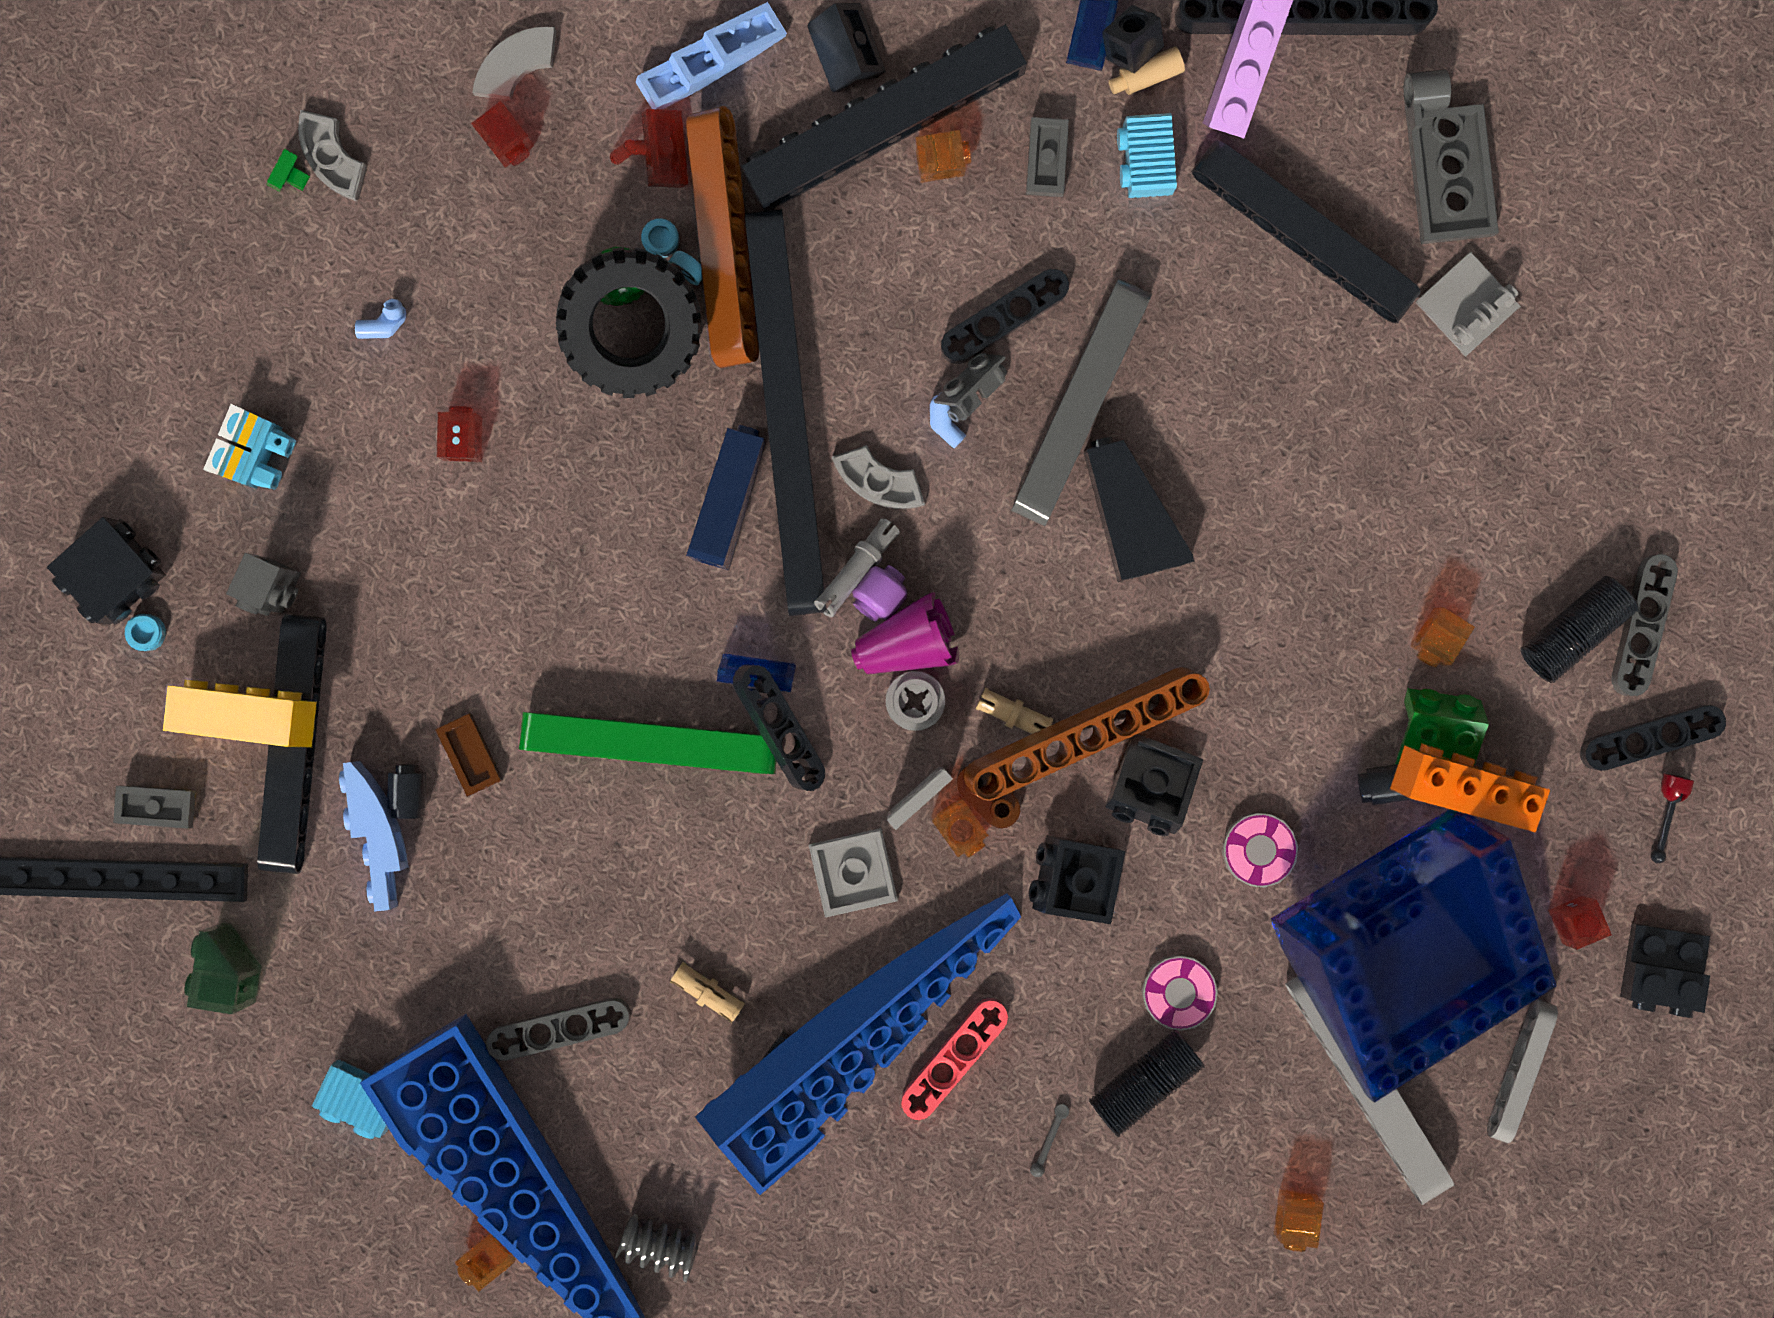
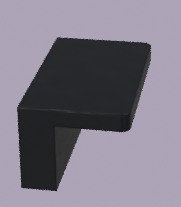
[807,3,886,92]

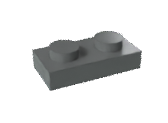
[1026,117,1069,197]
[113,785,196,829]

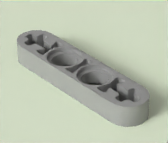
[1487,999,1558,1143]

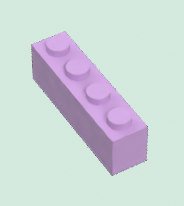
[1203,0,1293,138]

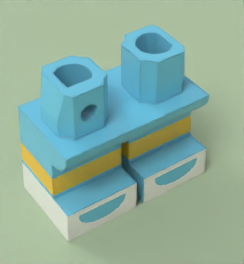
[203,404,296,490]

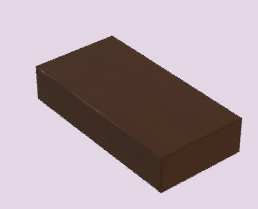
[435,713,503,797]

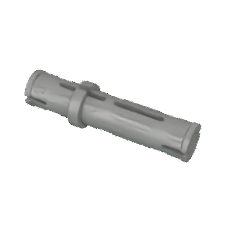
[814,518,900,617]

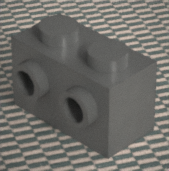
[226,552,301,616]

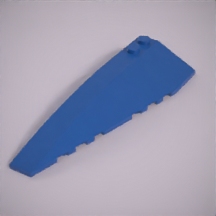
[695,893,1021,1195]
[360,1014,645,1318]

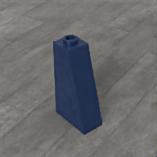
[686,425,766,570]

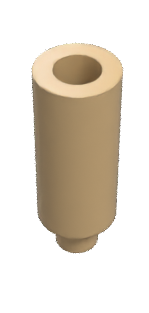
[1109,46,1185,95]

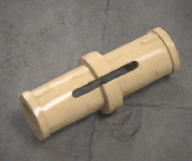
[976,687,1053,734]
[670,962,745,1024]

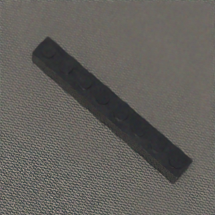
[742,24,1027,211]

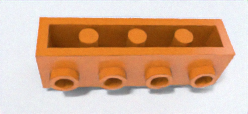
[1390,744,1550,832]

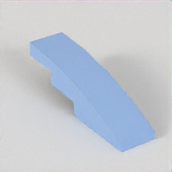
[636,2,787,113]

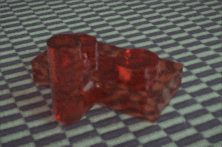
[610,109,688,188]

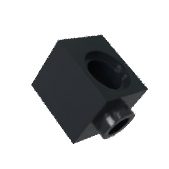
[1102,4,1164,74]

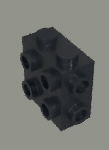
[47,517,166,625]

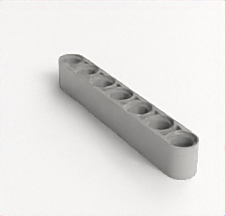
[1285,964,1454,1205]

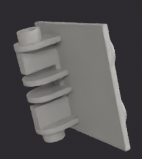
[1415,252,1521,357]

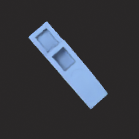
[339,761,409,912]

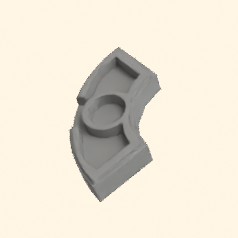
[472,27,557,100]
[298,110,366,202]
[832,445,925,509]

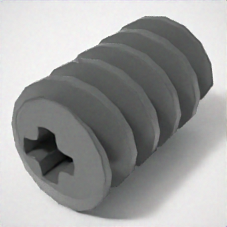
[615,1213,699,1283]

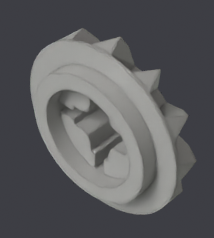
[886,671,945,731]

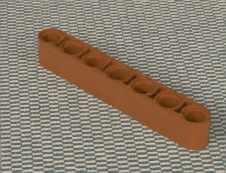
[686,106,759,368]
[964,667,1210,801]

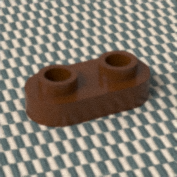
[957,766,1020,829]

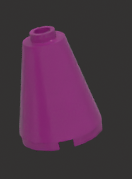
[851,592,959,674]

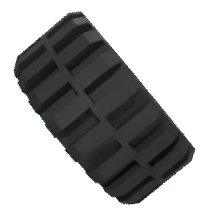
[556,247,702,398]

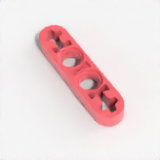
[901,998,1008,1120]

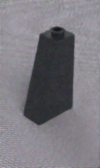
[1084,437,1194,582]

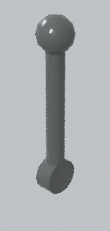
[1030,1103,1070,1177]

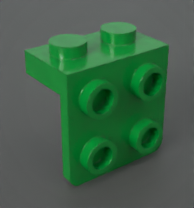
[1395,688,1489,765]

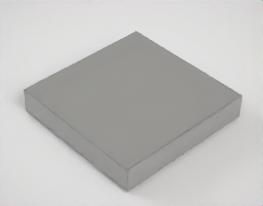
[887,766,953,830]
[809,828,898,918]

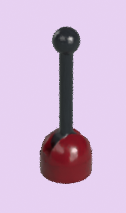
[1651,773,1694,864]

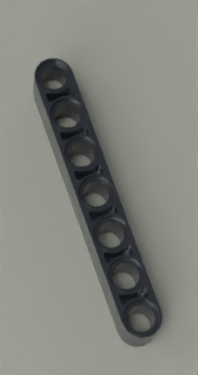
[1174,0,1438,36]
[1191,140,1421,324]
[257,614,327,874]

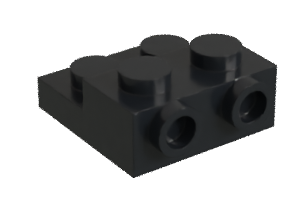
[1105,734,1203,836]
[1029,835,1126,924]
[1620,923,1710,1018]

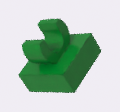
[266,149,310,192]

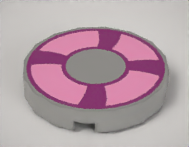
[1222,812,1298,888]
[1141,954,1218,1031]

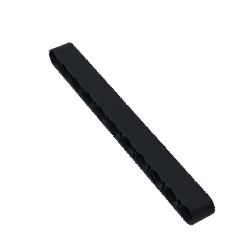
[745,209,826,616]

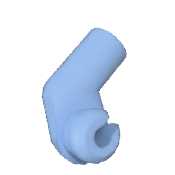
[355,299,406,339]
[929,395,966,449]

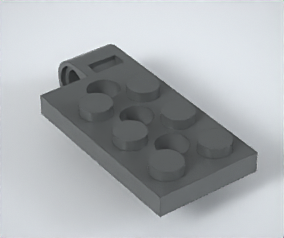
[1403,69,1499,244]

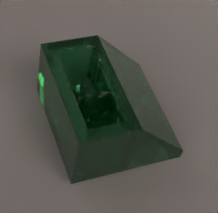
[184,923,261,1014]

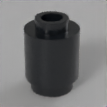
[387,764,426,819]
[1357,764,1409,806]

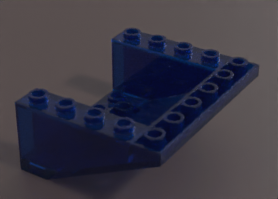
[1271,809,1557,1103]

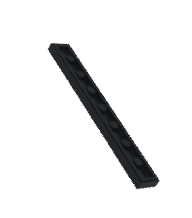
[0,857,248,902]

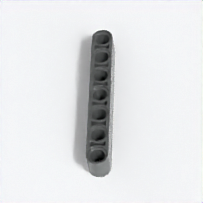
[1011,278,1152,526]

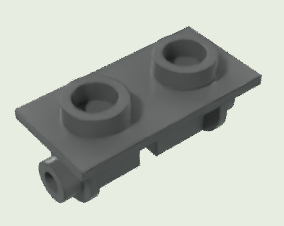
[933,353,1007,422]

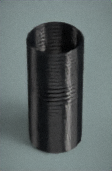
[1520,576,1638,683]
[1089,1030,1205,1137]

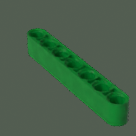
[519,712,777,774]

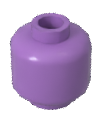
[852,565,907,622]

